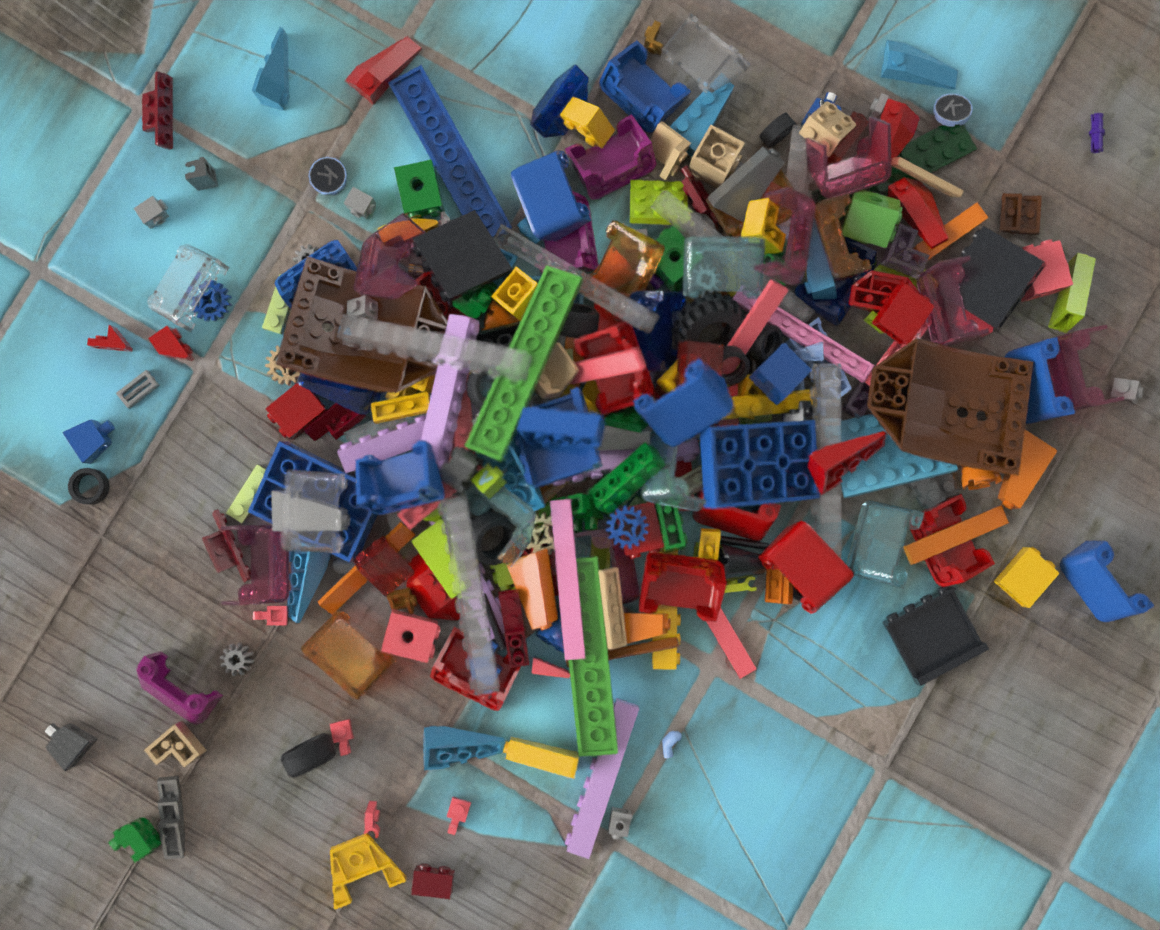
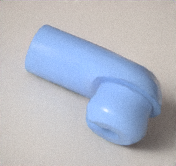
[662,731,682,758]

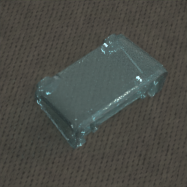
[683,237,765,299]
[846,500,924,589]

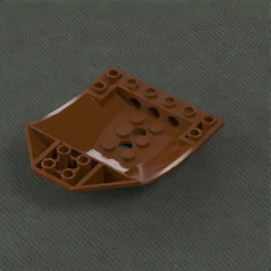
[275,256,448,393]
[867,337,1033,476]

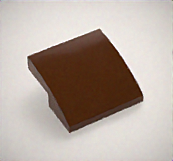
[1000,193,1042,235]

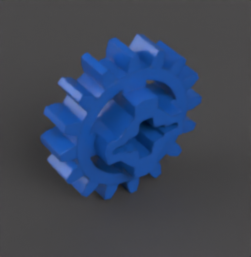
[188,280,232,322]
[606,506,649,549]

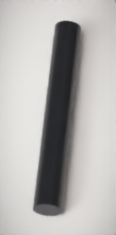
[720,536,768,550]
[479,593,507,651]

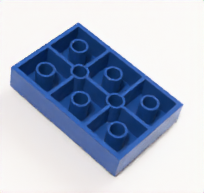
[700,420,820,509]
[248,441,378,563]

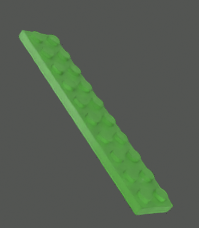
[465,265,583,462]
[569,556,619,757]

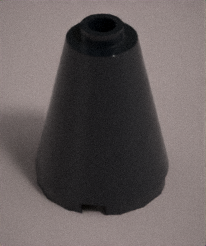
[718,544,767,582]

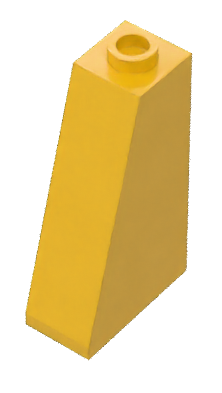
[503,737,579,779]

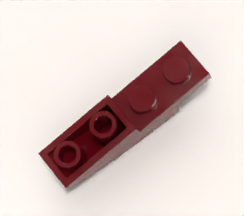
[499,589,530,668]

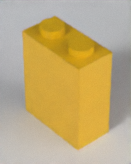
[993,547,1059,608]

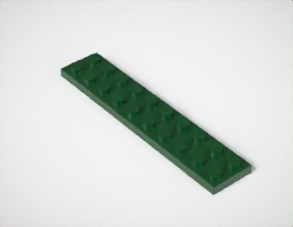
[792,124,977,232]

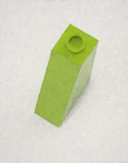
[1048,253,1096,333]
[411,517,472,599]

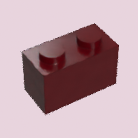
[411,864,455,900]

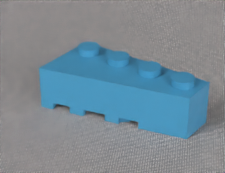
[670,73,734,157]

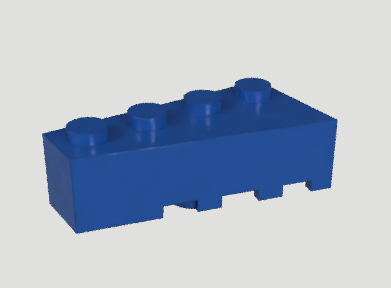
[517,406,606,447]

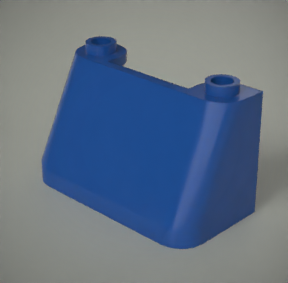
[599,40,691,133]
[511,150,591,242]
[274,240,361,309]
[1005,337,1075,424]
[633,359,734,447]
[355,440,445,515]
[1060,541,1154,622]

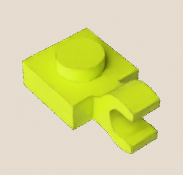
[725,576,757,593]

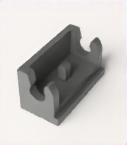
[185,157,218,191]

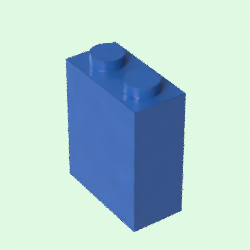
[749,342,812,405]

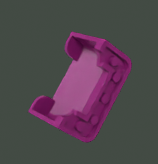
[565,114,656,200]
[540,191,599,274]
[137,651,223,725]

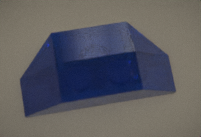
[530,64,589,138]

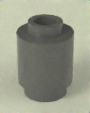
[333,557,362,575]

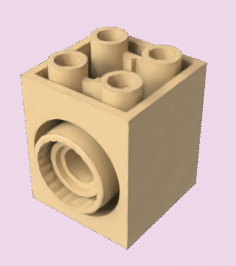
[689,124,745,188]

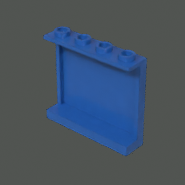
[515,388,603,488]

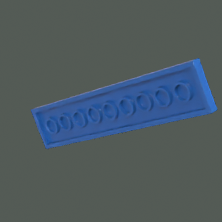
[388,65,512,239]

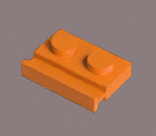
[765,569,793,604]

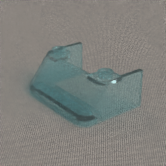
[641,429,707,511]
[444,483,536,568]

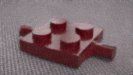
[681,166,721,225]

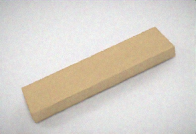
[890,157,963,197]
[599,567,627,650]

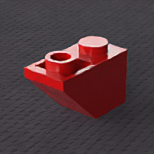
[148,325,194,361]

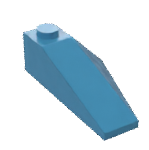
[252,27,289,111]
[881,40,958,90]
[805,216,837,299]
[475,433,546,513]
[287,537,331,623]
[423,726,505,770]

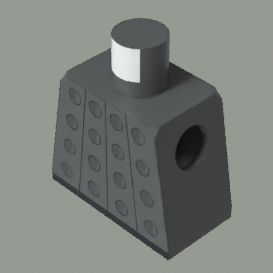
[45,723,97,771]

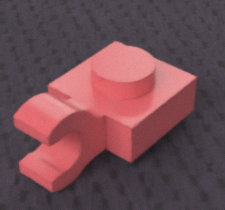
[253,606,288,625]
[330,719,354,756]
[446,797,471,835]
[364,801,380,838]

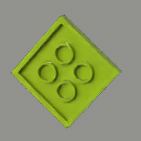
[630,180,688,225]

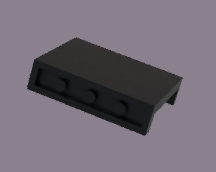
[412,210,512,308]
[938,226,1046,331]
[882,586,989,686]

